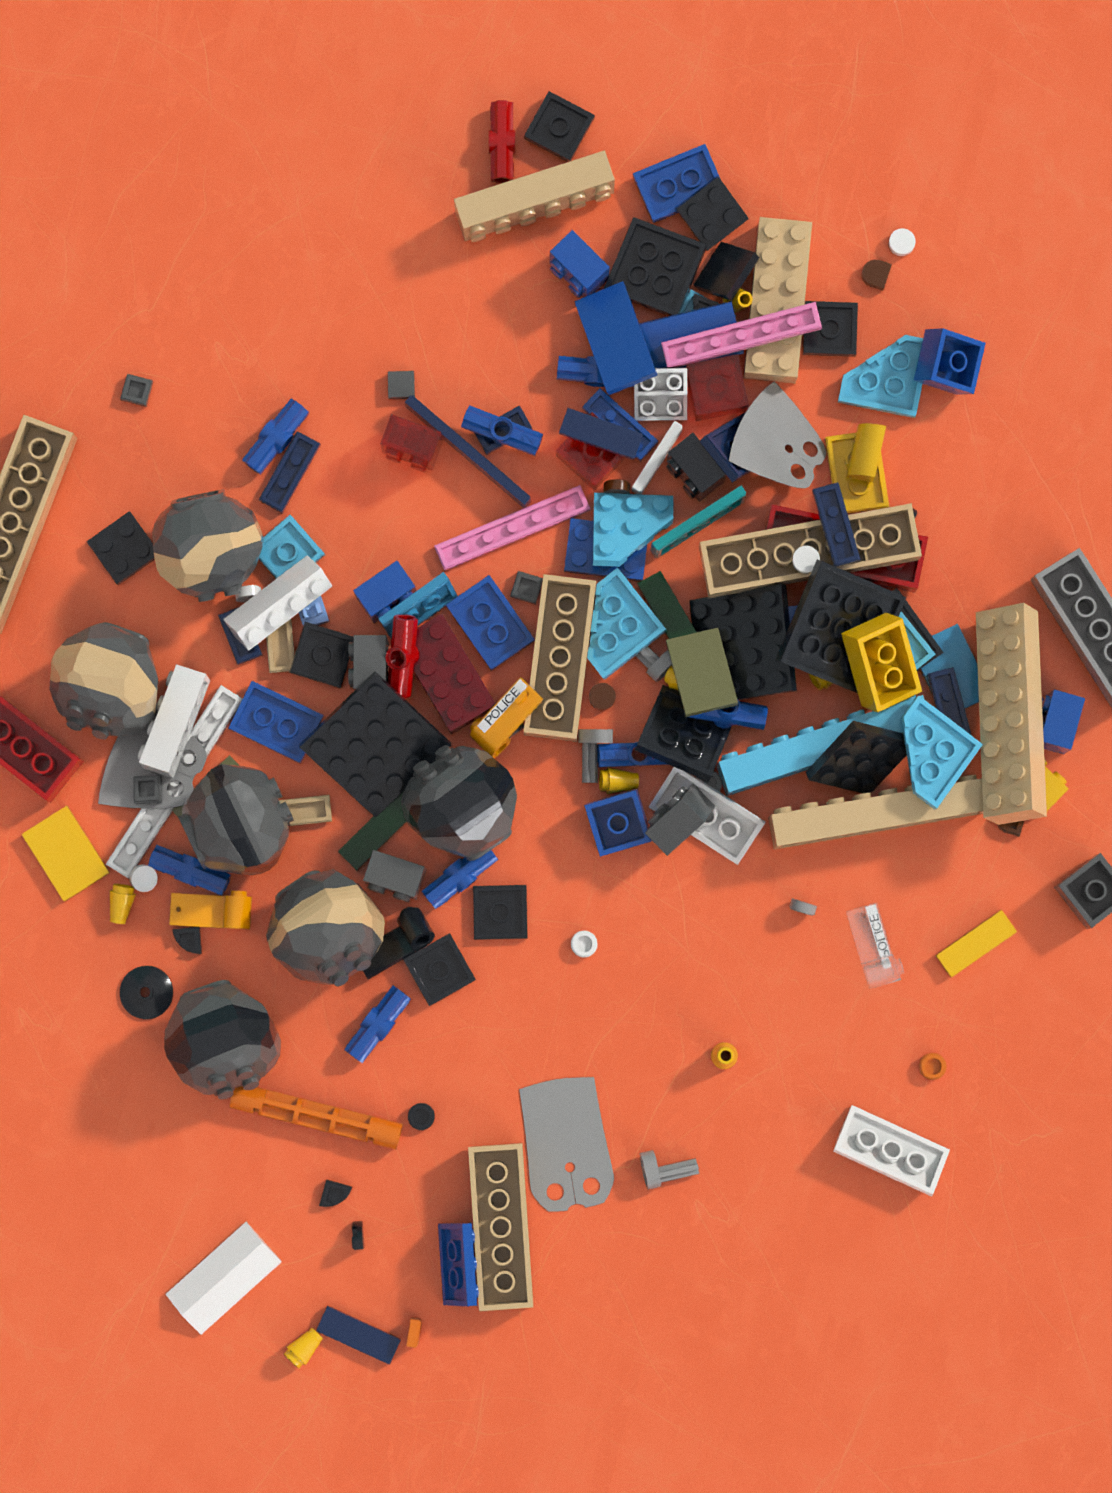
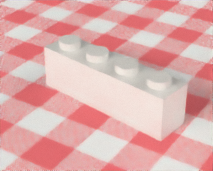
[223,555,332,650]
[138,664,210,778]

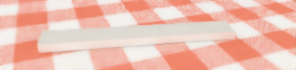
[106,685,243,879]

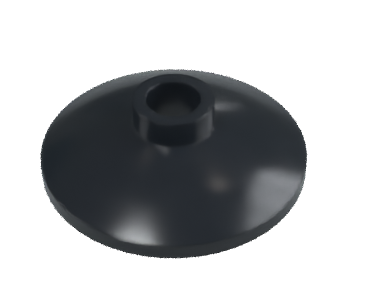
[120,966,173,1019]

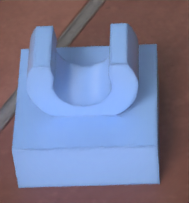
[299,596,330,625]

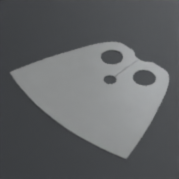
[729,381,827,488]
[98,703,207,808]

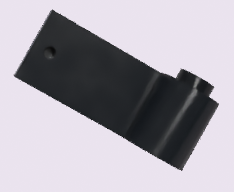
[363,907,435,979]

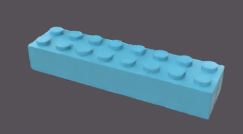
[716,695,924,796]

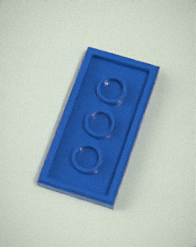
[574,281,658,395]
[639,301,744,368]

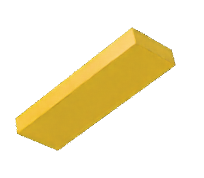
[935,910,1017,977]

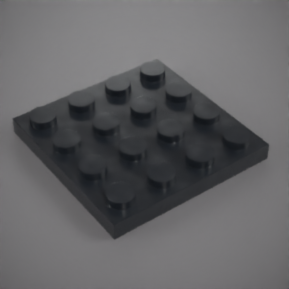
[775,559,907,693]
[689,584,797,700]
[299,671,451,817]

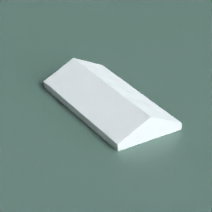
[649,767,765,865]
[833,1105,950,1197]
[165,1221,282,1335]

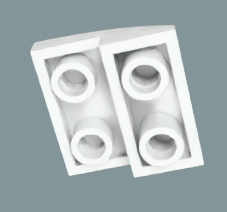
[634,368,687,421]

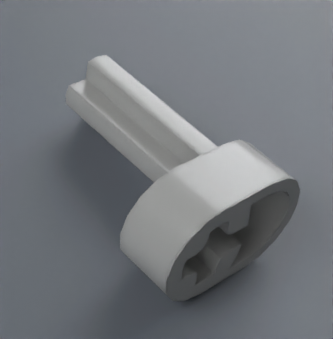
[636,646,672,682]
[578,729,613,783]
[639,1150,699,1190]

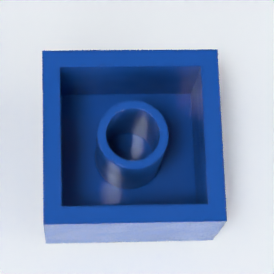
[550,230,610,298]
[914,328,986,395]
[353,561,417,623]
[1042,689,1085,755]
[584,789,652,857]

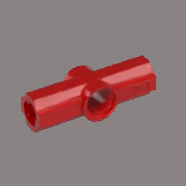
[489,100,515,183]
[385,614,419,698]

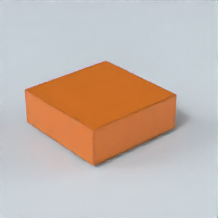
[406,1318,422,1348]

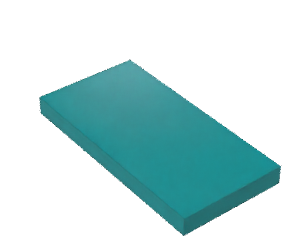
[650,485,746,558]

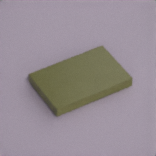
[666,628,738,717]

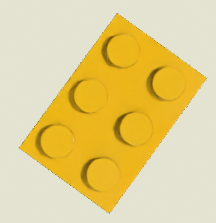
[841,613,922,713]

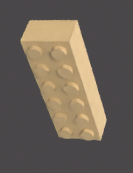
[454,150,615,242]
[743,217,812,384]
[524,574,596,742]
[468,1143,534,1311]

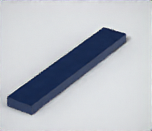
[405,395,531,508]

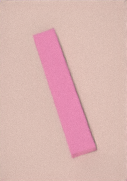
[661,302,822,368]
[434,485,590,571]

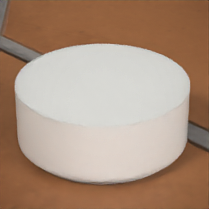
[888,228,916,256]
[792,546,820,574]
[235,585,261,602]
[129,864,158,892]
[571,931,598,958]

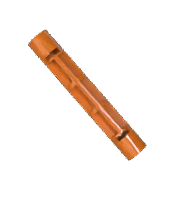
[229,1086,403,1150]

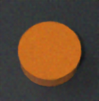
[919,1053,947,1080]

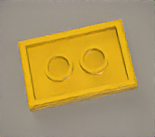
[825,433,889,514]
[22,806,110,902]

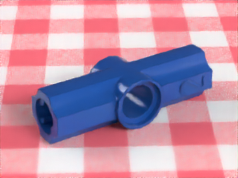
[556,356,634,387]
[242,398,309,475]
[461,405,543,456]
[684,699,768,730]
[597,742,668,767]
[148,845,231,896]
[421,850,498,909]
[344,985,411,1063]

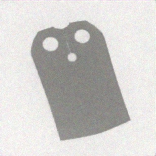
[519,1077,614,1212]

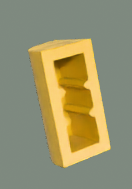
[847,423,886,483]

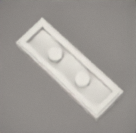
[632,421,683,494]

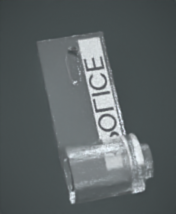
[846,902,904,989]

